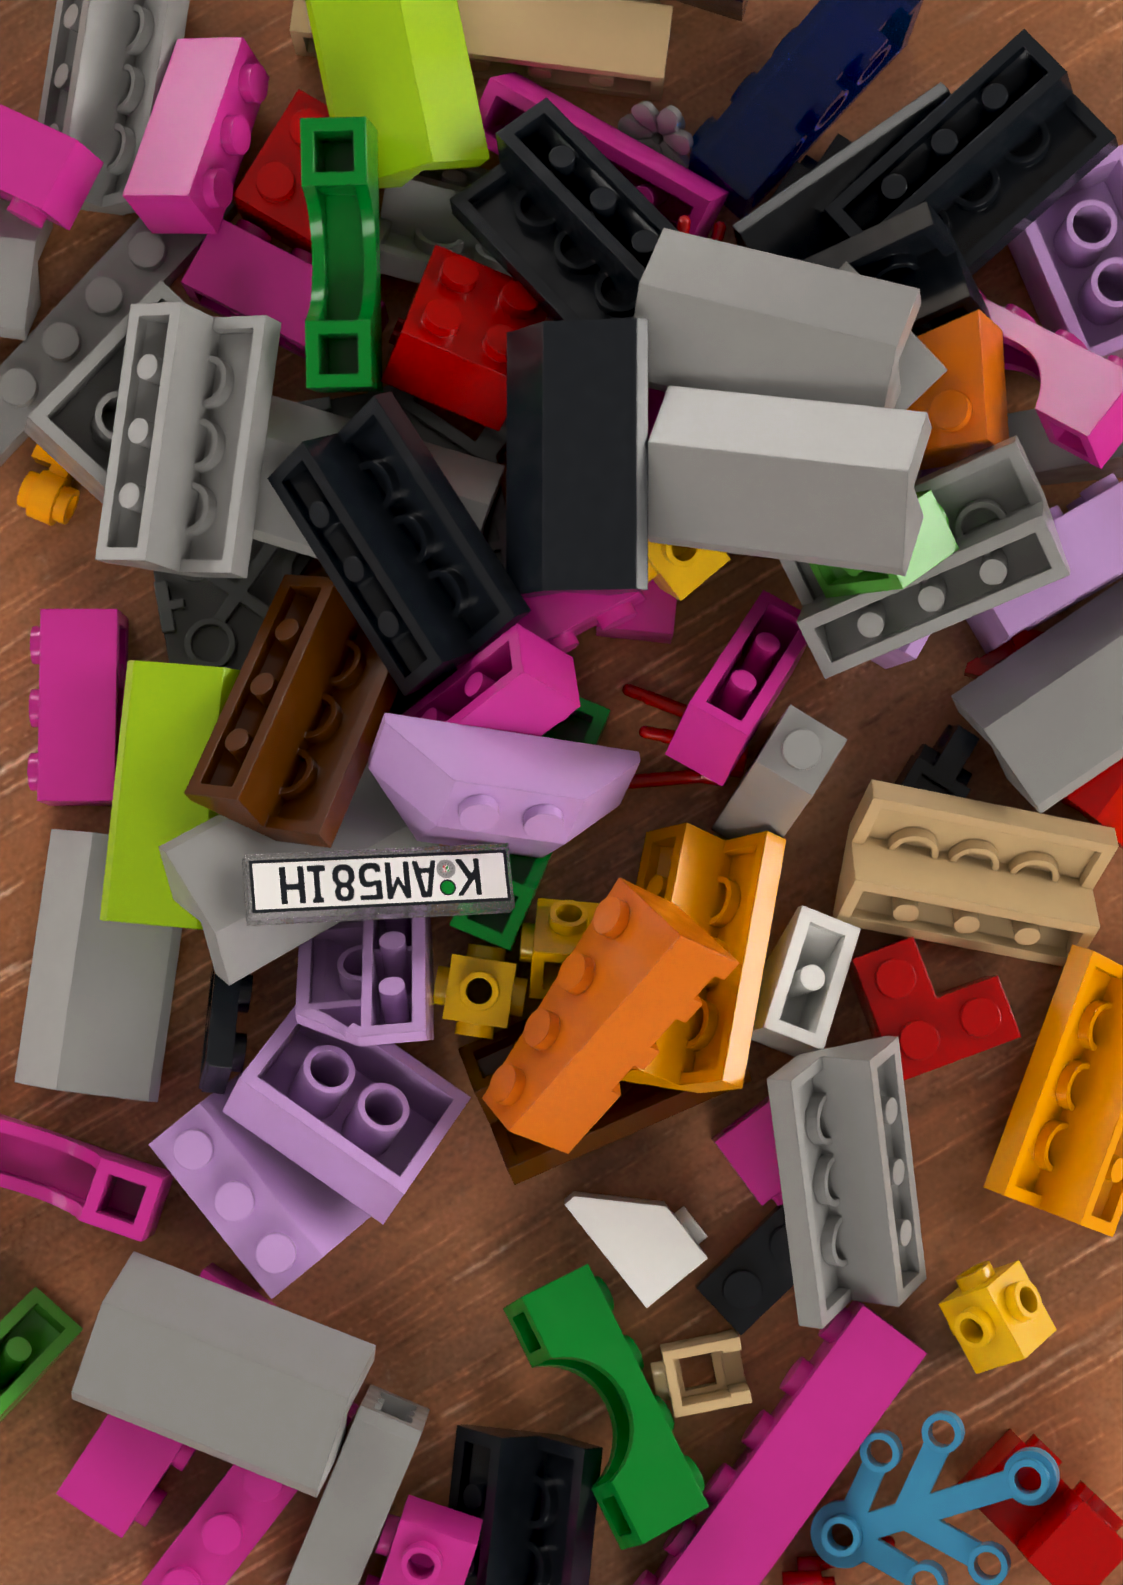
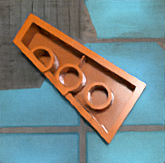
[907,309,1009,470]

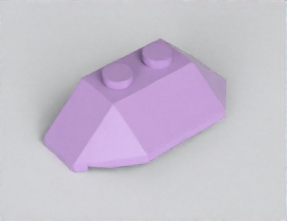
[368,713,640,858]
[295,905,434,1046]

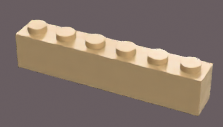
[289,0,673,101]

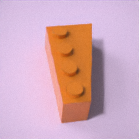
[482,877,739,1154]

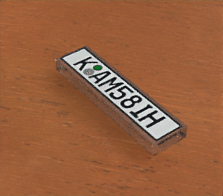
[242,843,515,926]

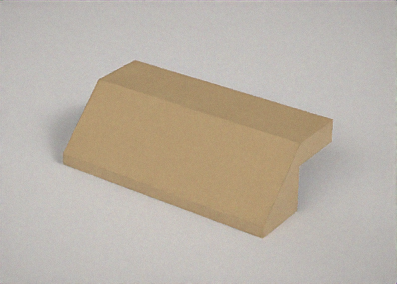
[833,779,1119,967]

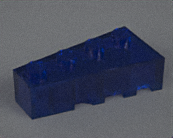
[688,0,923,220]

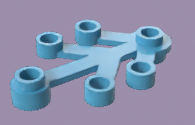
[811,1410,1060,1585]

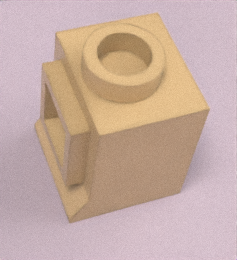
[650,1328,752,1418]

